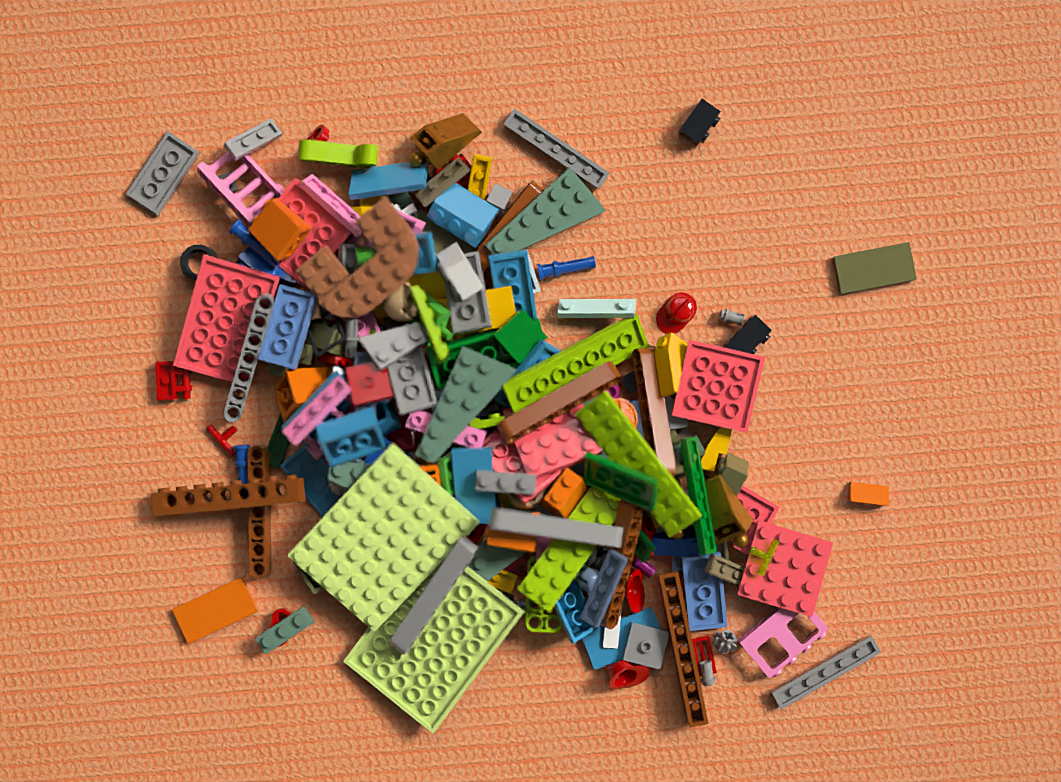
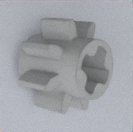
[713,630,738,654]

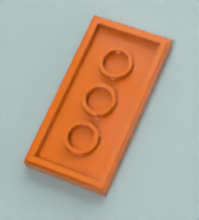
[172,576,258,644]

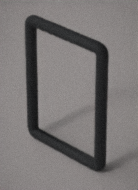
[307,311,346,357]

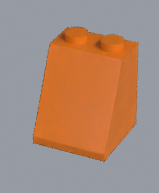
[248,198,313,261]
[274,367,330,422]
[539,468,588,519]
[483,512,540,553]

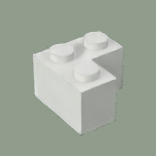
[436,242,484,300]

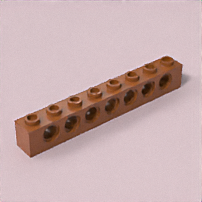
[151,475,306,517]
[657,570,709,728]

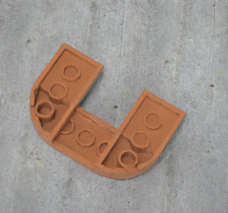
[295,197,419,317]

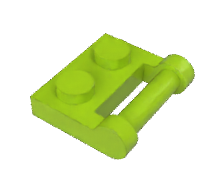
[470,412,505,429]

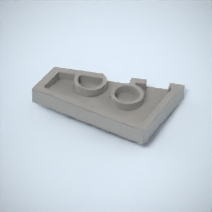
[359,323,429,371]

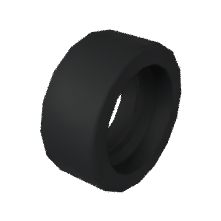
[180,245,218,281]

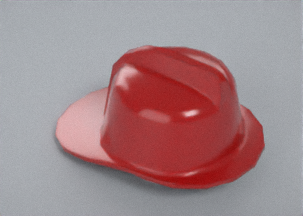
[656,292,697,334]
[624,569,645,613]
[606,660,650,690]

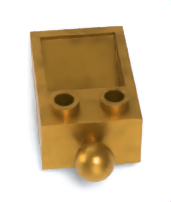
[409,113,482,170]
[705,474,753,548]

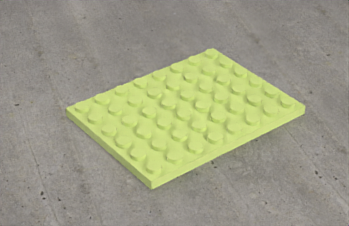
[287,443,479,632]
[343,556,525,734]

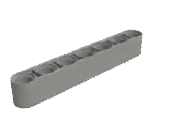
[224,293,275,422]
[489,508,623,548]
[388,536,479,655]

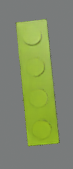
[410,285,449,364]

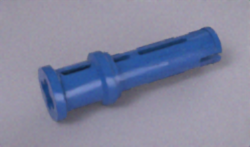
[229,219,282,268]
[537,256,596,281]
[233,444,250,498]

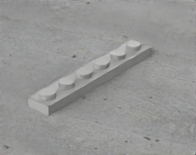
[504,108,609,190]
[771,635,881,710]

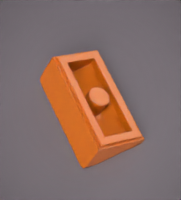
[848,481,889,506]

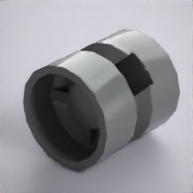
[585,545,609,572]

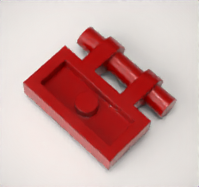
[155,361,192,400]

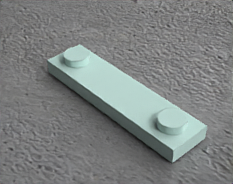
[557,299,636,318]

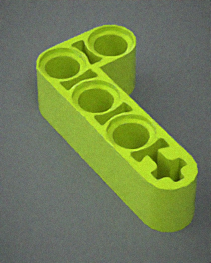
[298,140,378,168]
[525,555,562,633]

